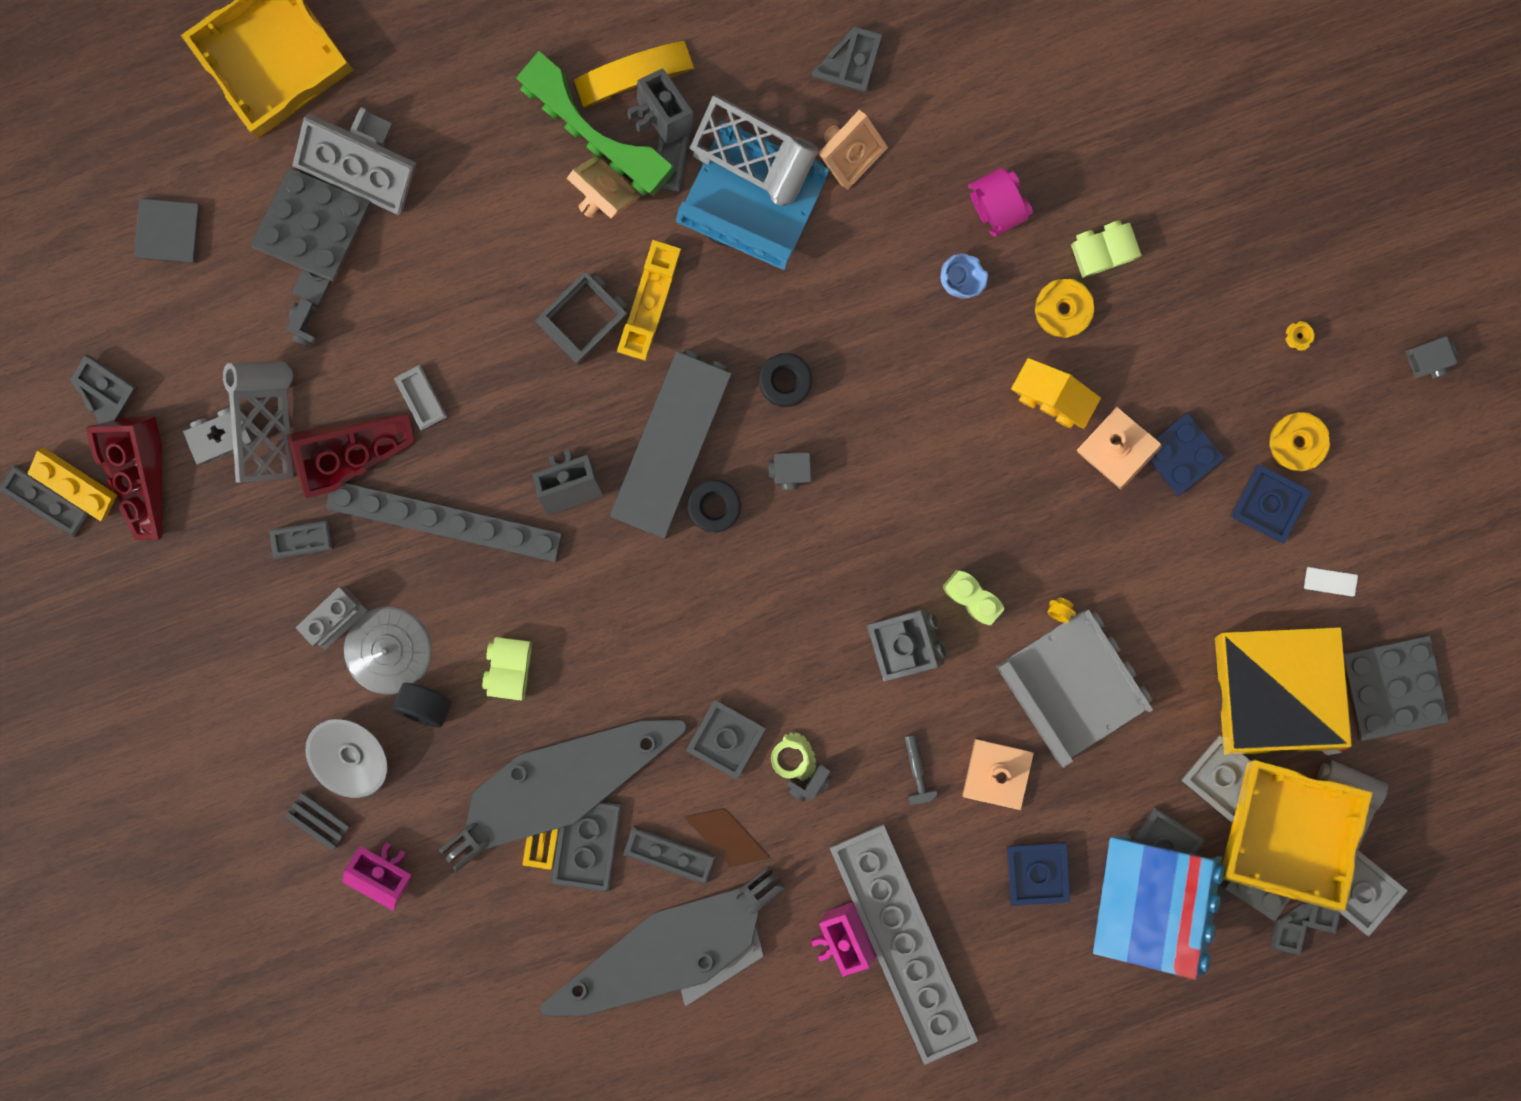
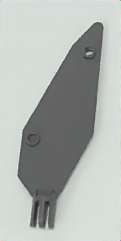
[438,720,686,873]
[541,866,787,1016]

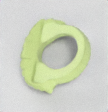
[771,732,816,781]

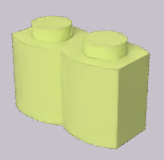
[1071,220,1142,278]
[943,570,1004,625]
[482,637,532,701]

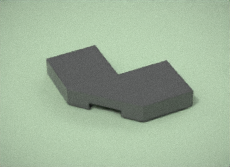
[1270,902,1341,956]

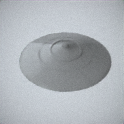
[344,607,432,694]
[305,719,387,798]

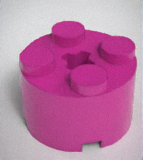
[968,167,1033,237]

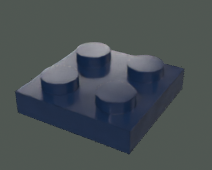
[1149,413,1225,496]
[1229,464,1311,544]
[1006,842,1070,906]

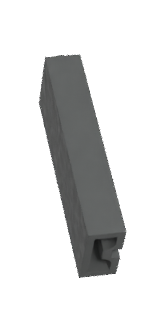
[609,349,732,539]

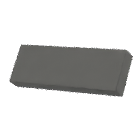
[0,465,90,537]
[623,826,716,885]

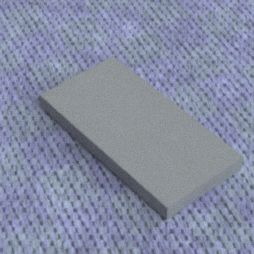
[292,113,416,215]

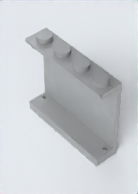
[996,609,1153,767]

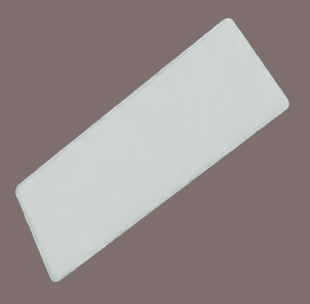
[1304,567,1358,597]

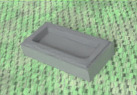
[394,365,448,431]

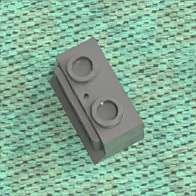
[296,586,368,650]

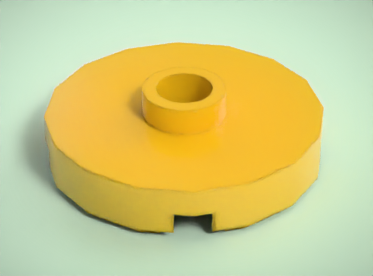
[1035,279,1094,338]
[1269,412,1330,471]

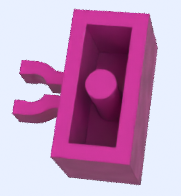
[342,842,411,911]
[811,902,876,977]

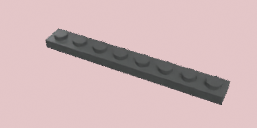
[325,483,563,562]

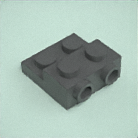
[867,607,947,682]

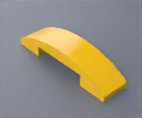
[574,41,694,108]
[617,240,681,361]

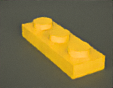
[28,447,117,521]

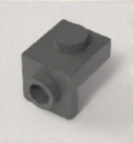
[286,298,321,347]
[786,763,832,802]

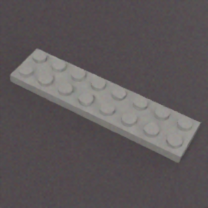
[1181,735,1407,937]
[829,824,978,1065]

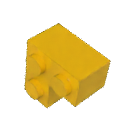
[1011,358,1101,429]

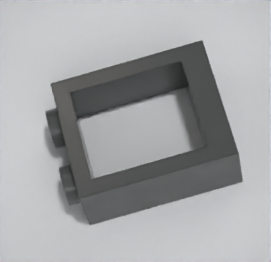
[535,271,629,366]

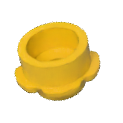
[1286,321,1315,351]
[1047,597,1076,623]

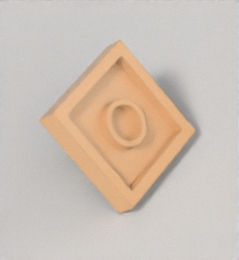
[818,110,888,190]
[567,155,641,218]
[1077,407,1162,490]
[962,739,1034,810]

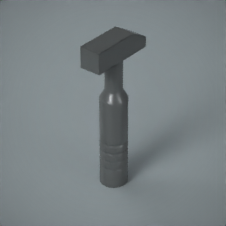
[905,734,937,805]

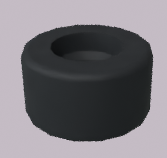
[759,353,812,407]
[688,479,741,533]
[392,683,451,728]

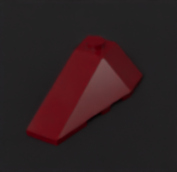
[287,413,414,498]
[86,416,162,540]

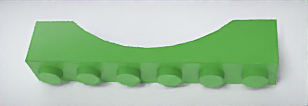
[516,51,677,197]

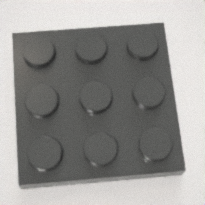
[251,168,371,282]
[1343,635,1449,741]

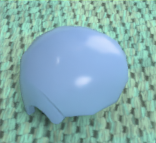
[940,253,988,299]

